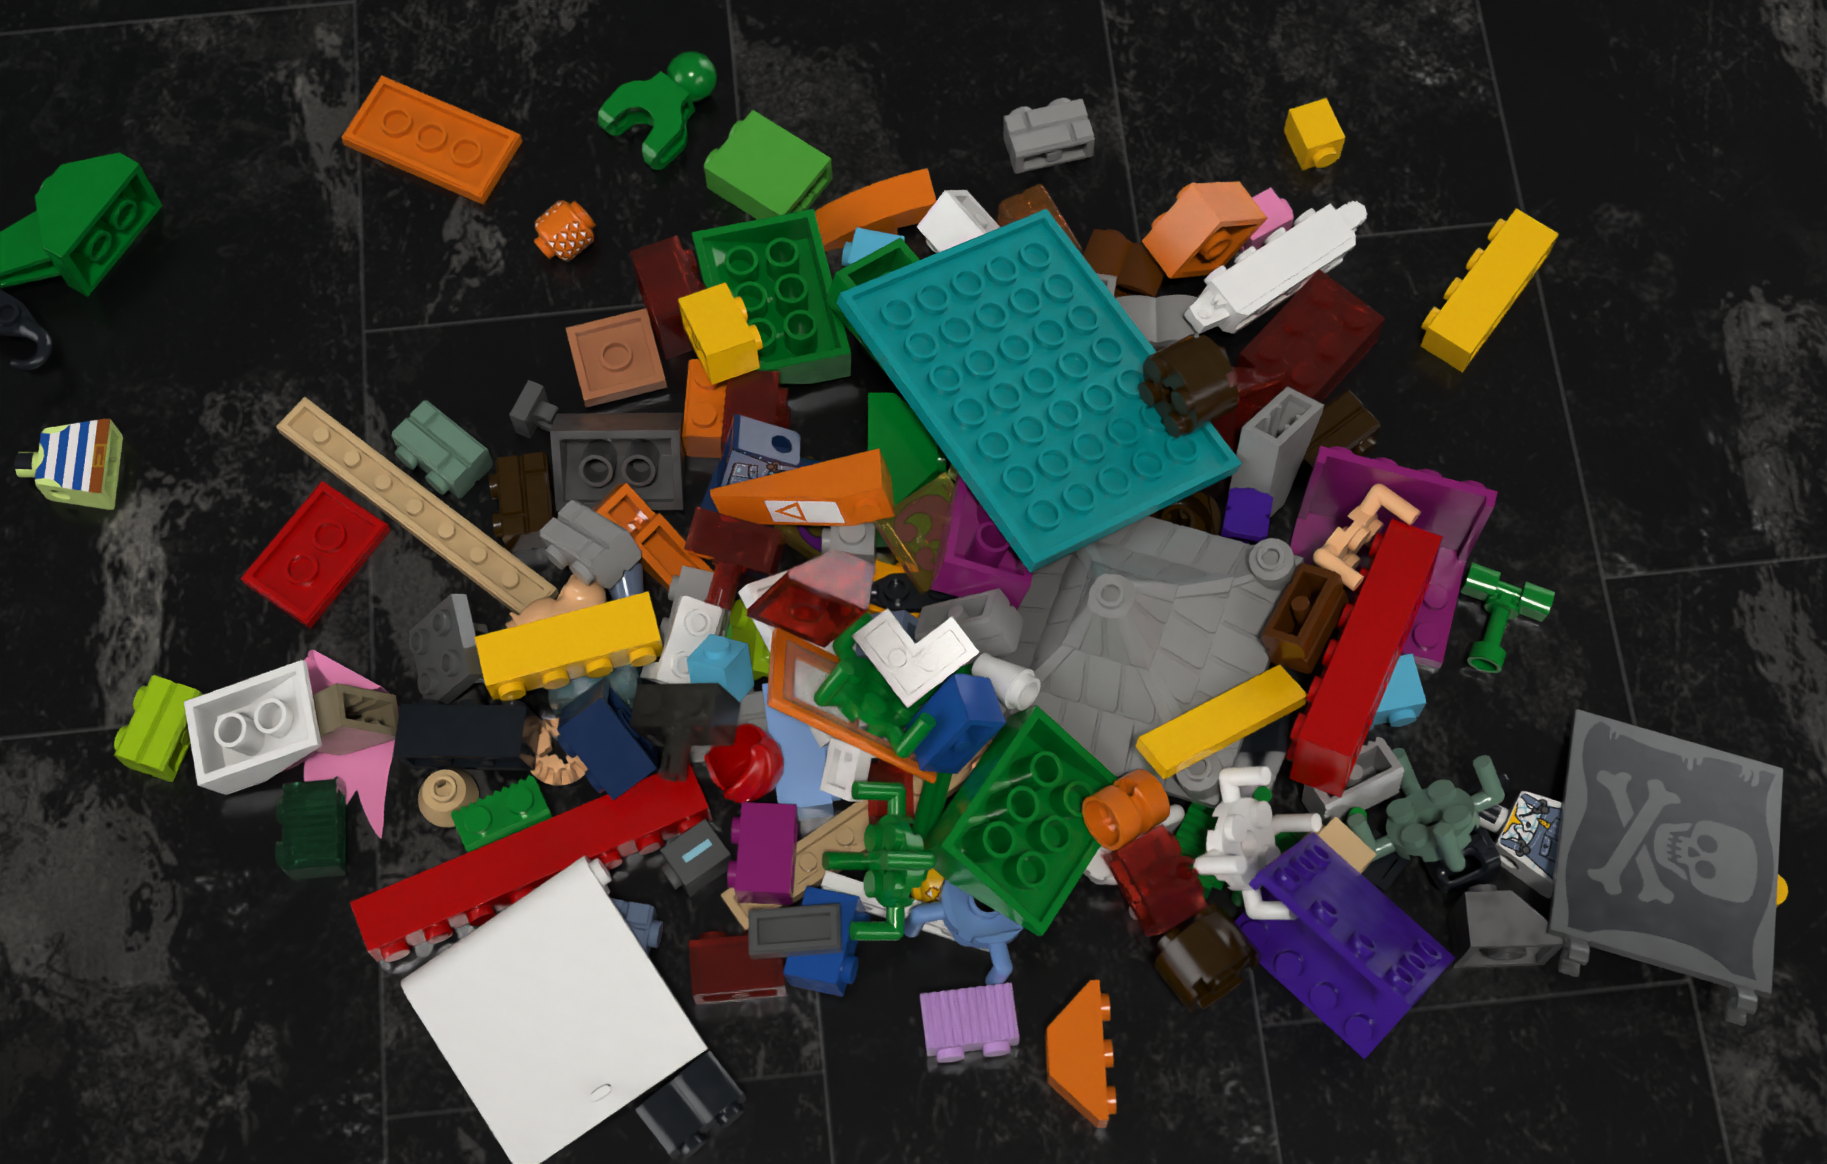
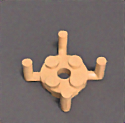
[1313,483,1421,630]

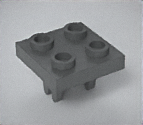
[409,594,489,705]

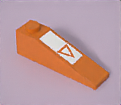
[710,448,895,526]

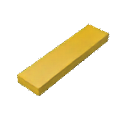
[1135,664,1308,780]

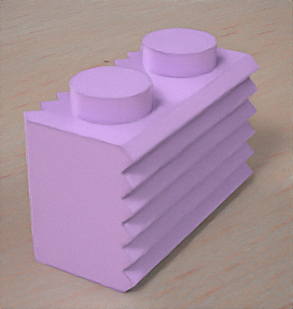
[920,983,1019,1063]

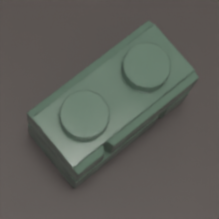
[391,400,493,499]

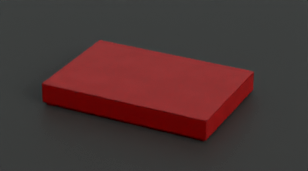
[240,481,391,629]

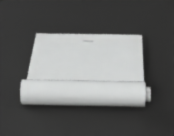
[401,855,708,1164]

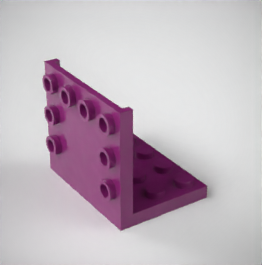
[1289,446,1498,669]

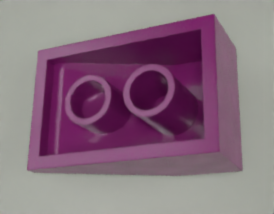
[930,473,1033,610]

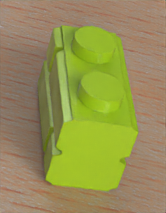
[114,675,203,782]

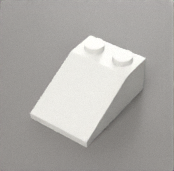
[184,660,322,795]

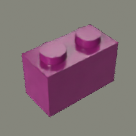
[727,802,799,905]

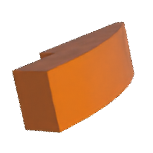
[815,168,936,251]
[592,482,714,591]

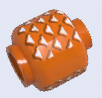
[534,200,596,261]

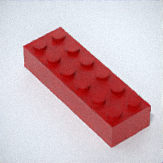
[1286,519,1443,798]

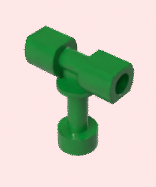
[1460,562,1555,673]

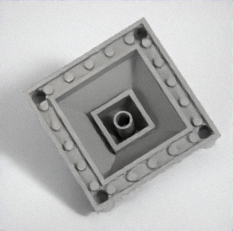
[991,516,1304,809]

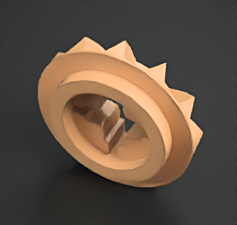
[530,717,588,786]

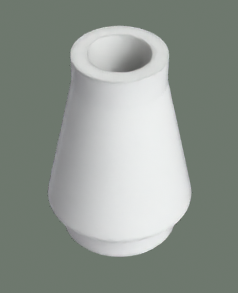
[972,653,1041,711]

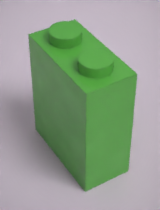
[704,110,833,220]

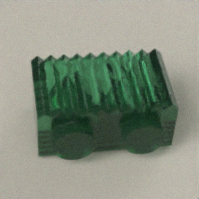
[275,779,346,880]

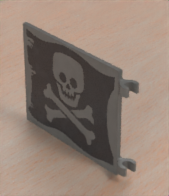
[1547,709,1783,1026]

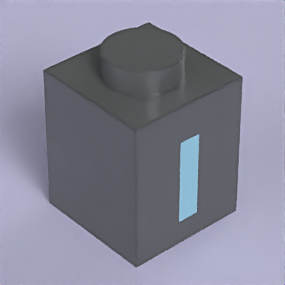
[660,819,732,897]

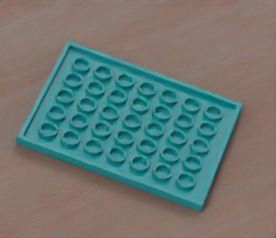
[836,209,1242,573]

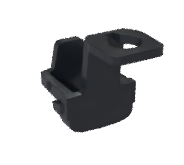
[1420,774,1510,893]

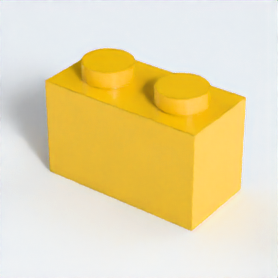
[678,282,763,385]

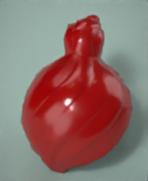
[704,723,784,803]

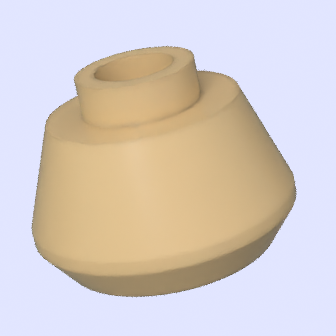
[418,768,479,827]

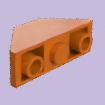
[1045,980,1116,1128]

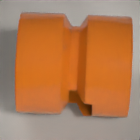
[1082,768,1170,851]

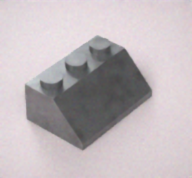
[550,413,686,511]

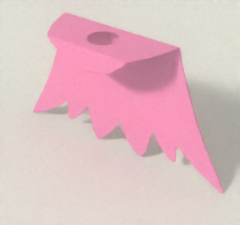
[280,650,401,839]

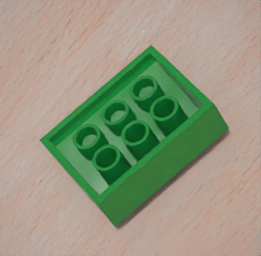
[692,209,851,384]
[923,705,1118,936]

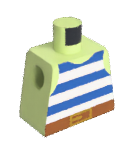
[15,419,123,510]

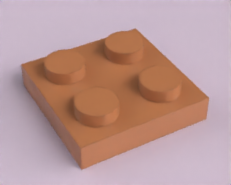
[566,308,667,408]

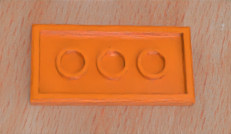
[341,75,522,205]

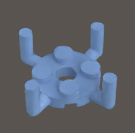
[904,879,1024,985]

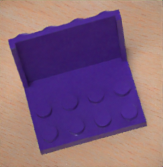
[1235,832,1455,1059]

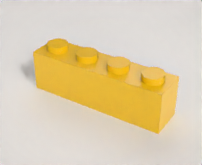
[1421,208,1559,373]
[474,592,663,701]

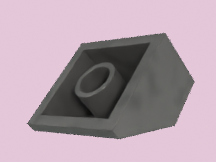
[1447,884,1564,968]

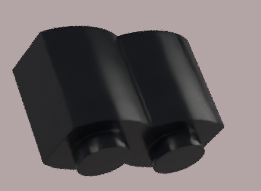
[636,1051,747,1159]

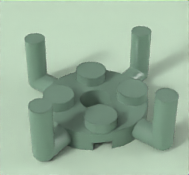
[1347,748,1505,872]

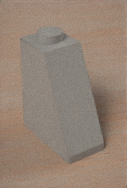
[1228,387,1324,517]

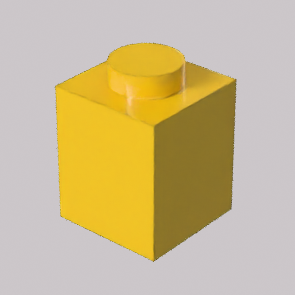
[1284,98,1345,170]

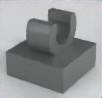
[509,380,558,439]

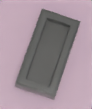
[748,903,843,960]

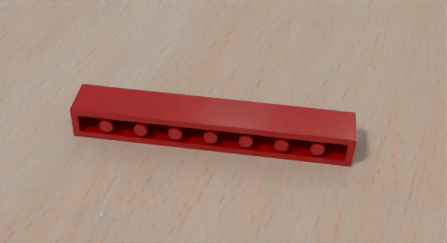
[350,760,713,962]

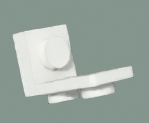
[640,596,722,692]
[820,733,890,802]

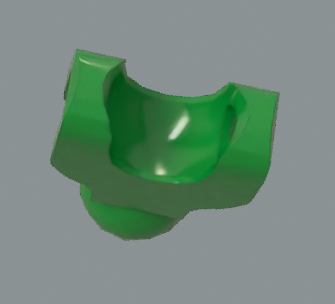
[598,51,717,170]

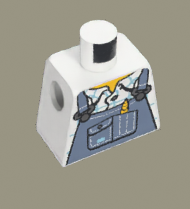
[1478,791,1562,898]

